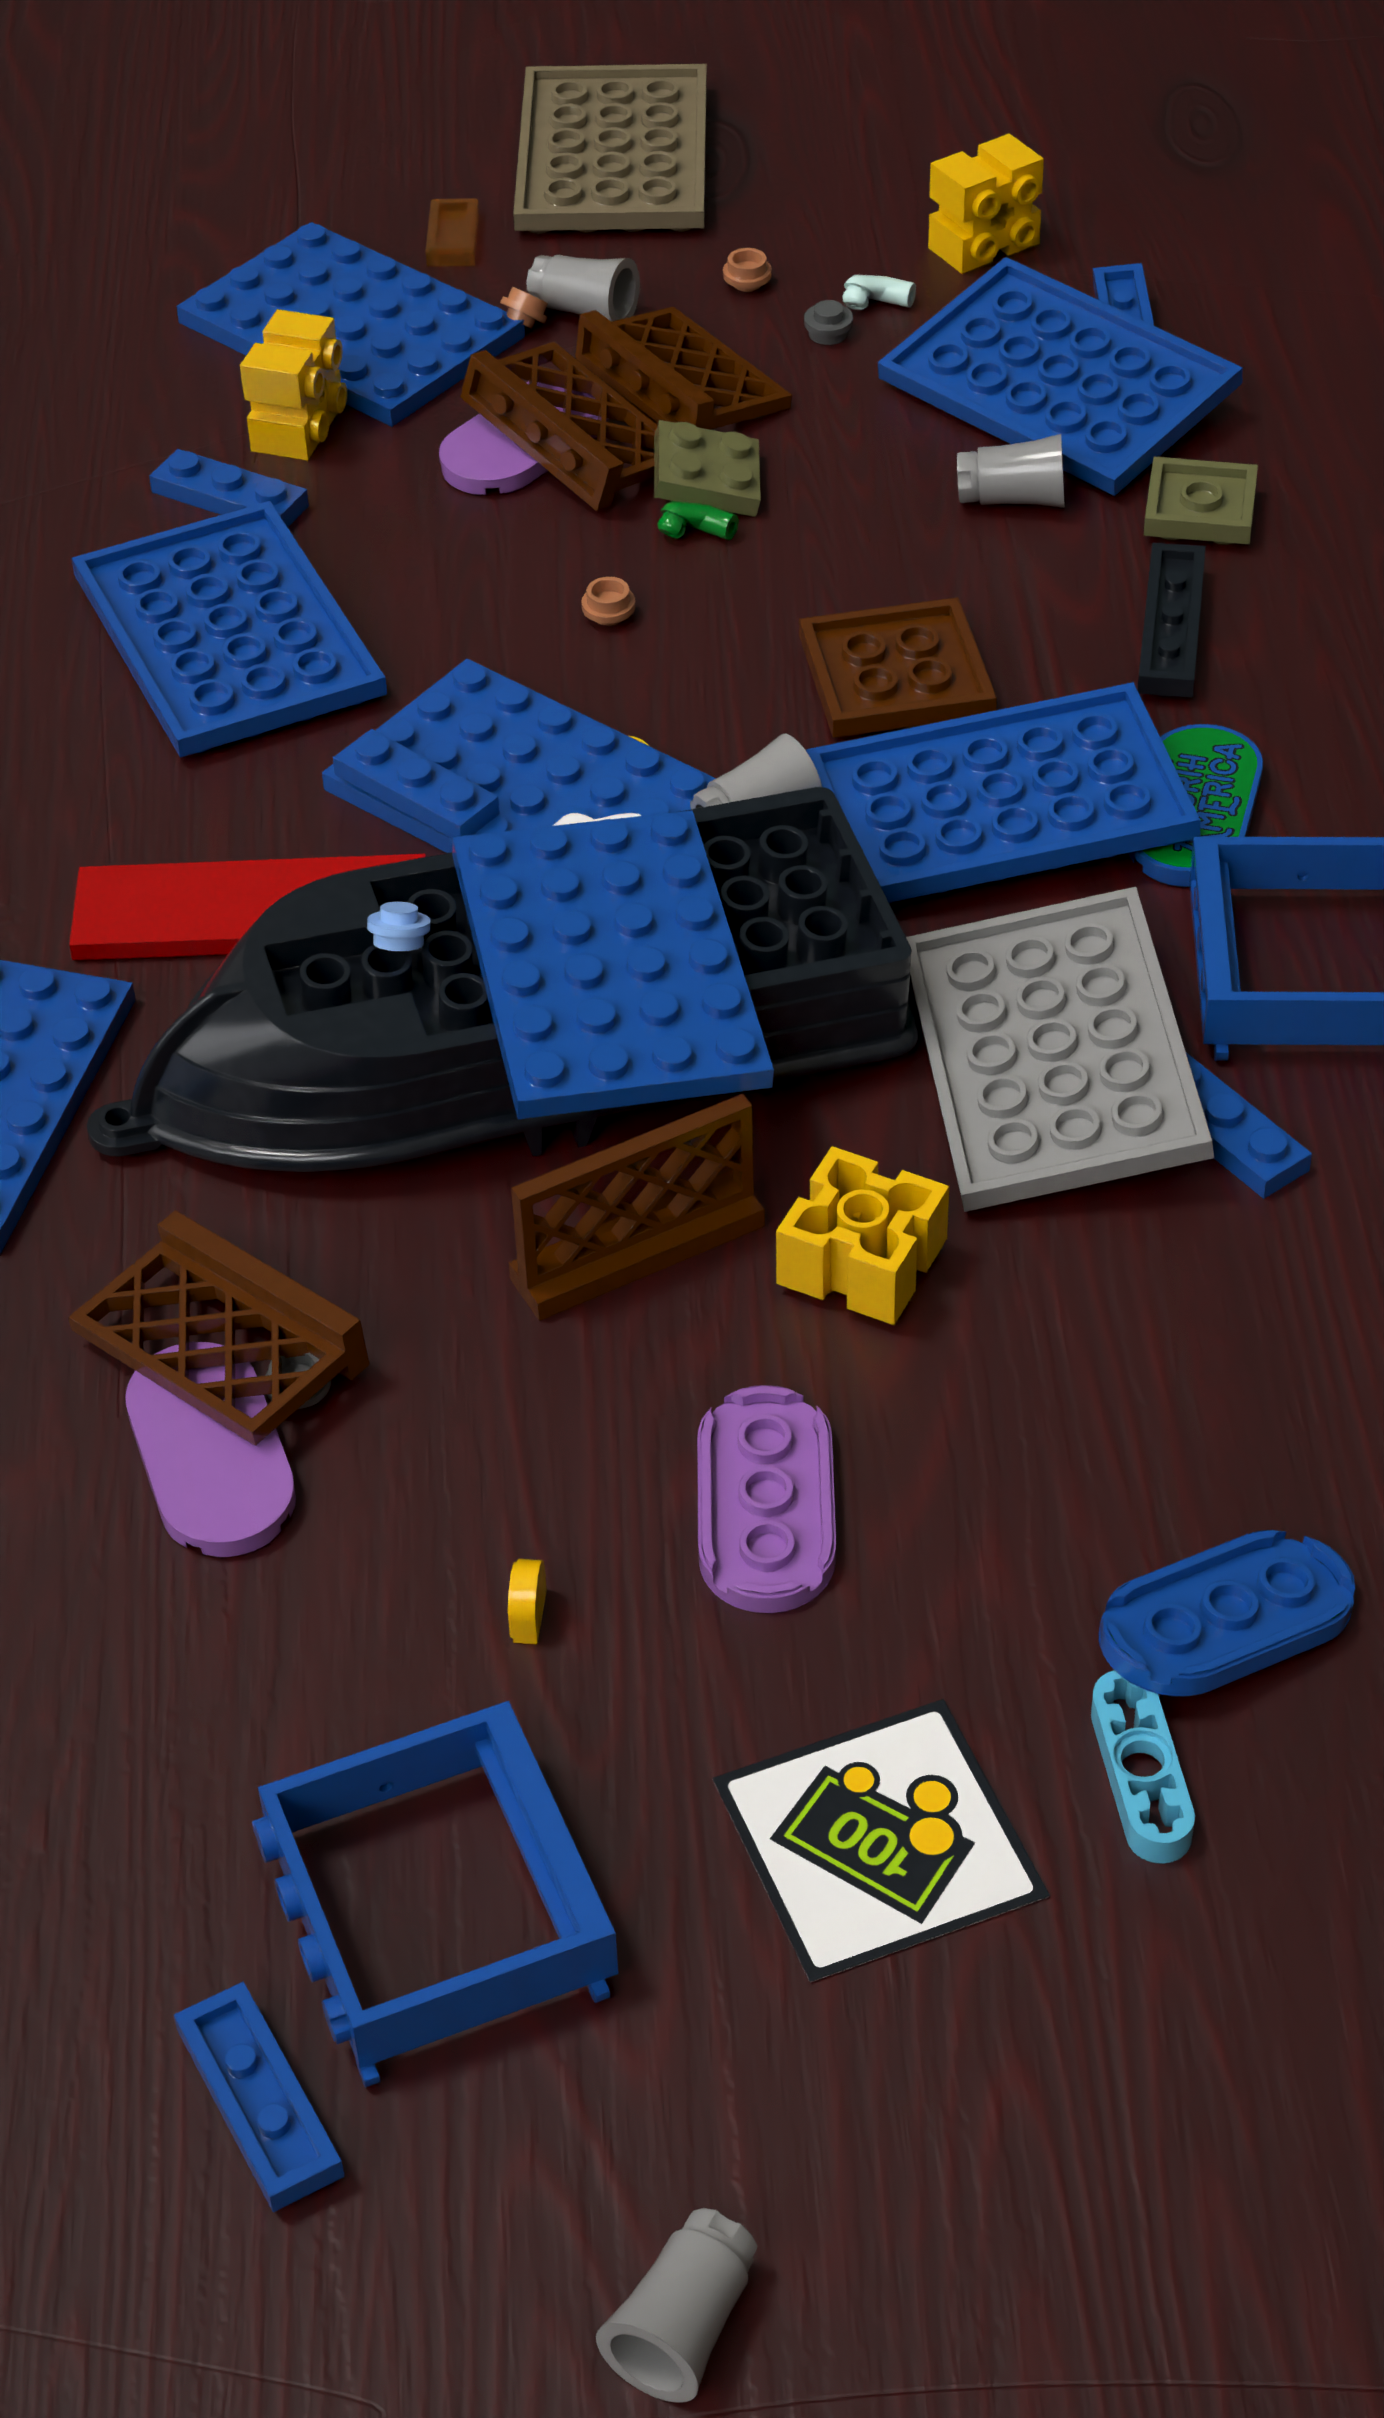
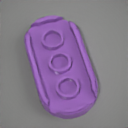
[439,382,609,495]
[125,1342,296,1557]
[697,1385,836,1613]

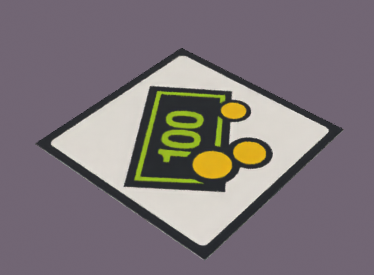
[712,1699,1050,1983]

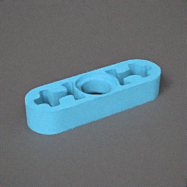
[1091,1670,1195,1863]

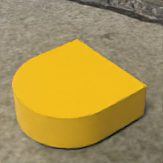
[508,1559,547,1644]

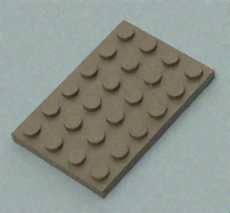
[513,64,707,234]

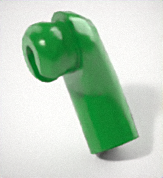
[657,501,739,540]

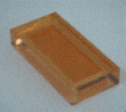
[426,198,479,266]

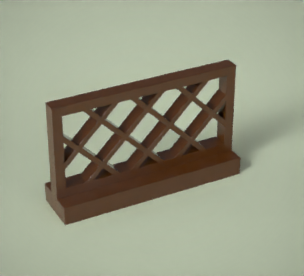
[575,307,792,430]
[460,342,657,511]
[509,1094,765,1321]
[68,1210,370,1446]

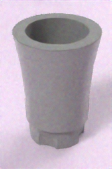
[527,255,640,322]
[957,434,1065,508]
[690,733,822,809]
[596,2208,758,2403]

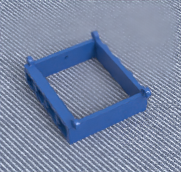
[1189,837,1384,1061]
[252,1701,618,2088]

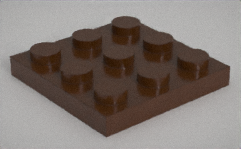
[799,597,997,738]

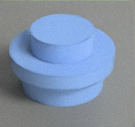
[367,902,430,951]

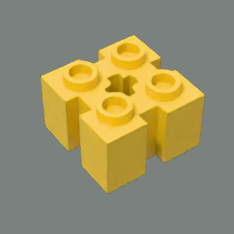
[928,133,1044,274]
[240,309,347,461]
[776,1146,949,1325]

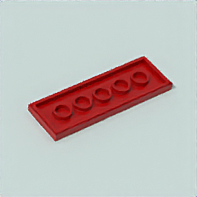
[69,854,426,960]

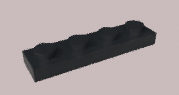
[1137,543,1206,698]

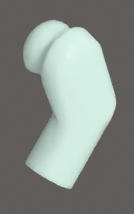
[842,275,916,310]

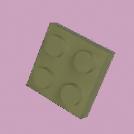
[654,420,761,517]
[1143,457,1258,545]

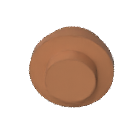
[723,248,771,292]
[500,287,548,329]
[582,577,635,626]

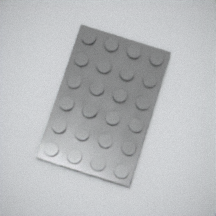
[906,886,1214,1212]

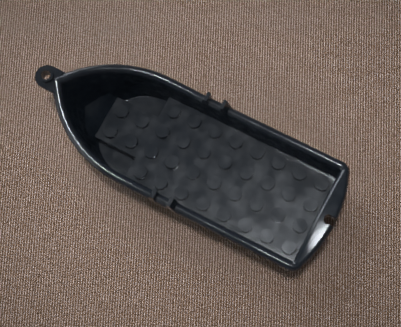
[87,787,919,1172]

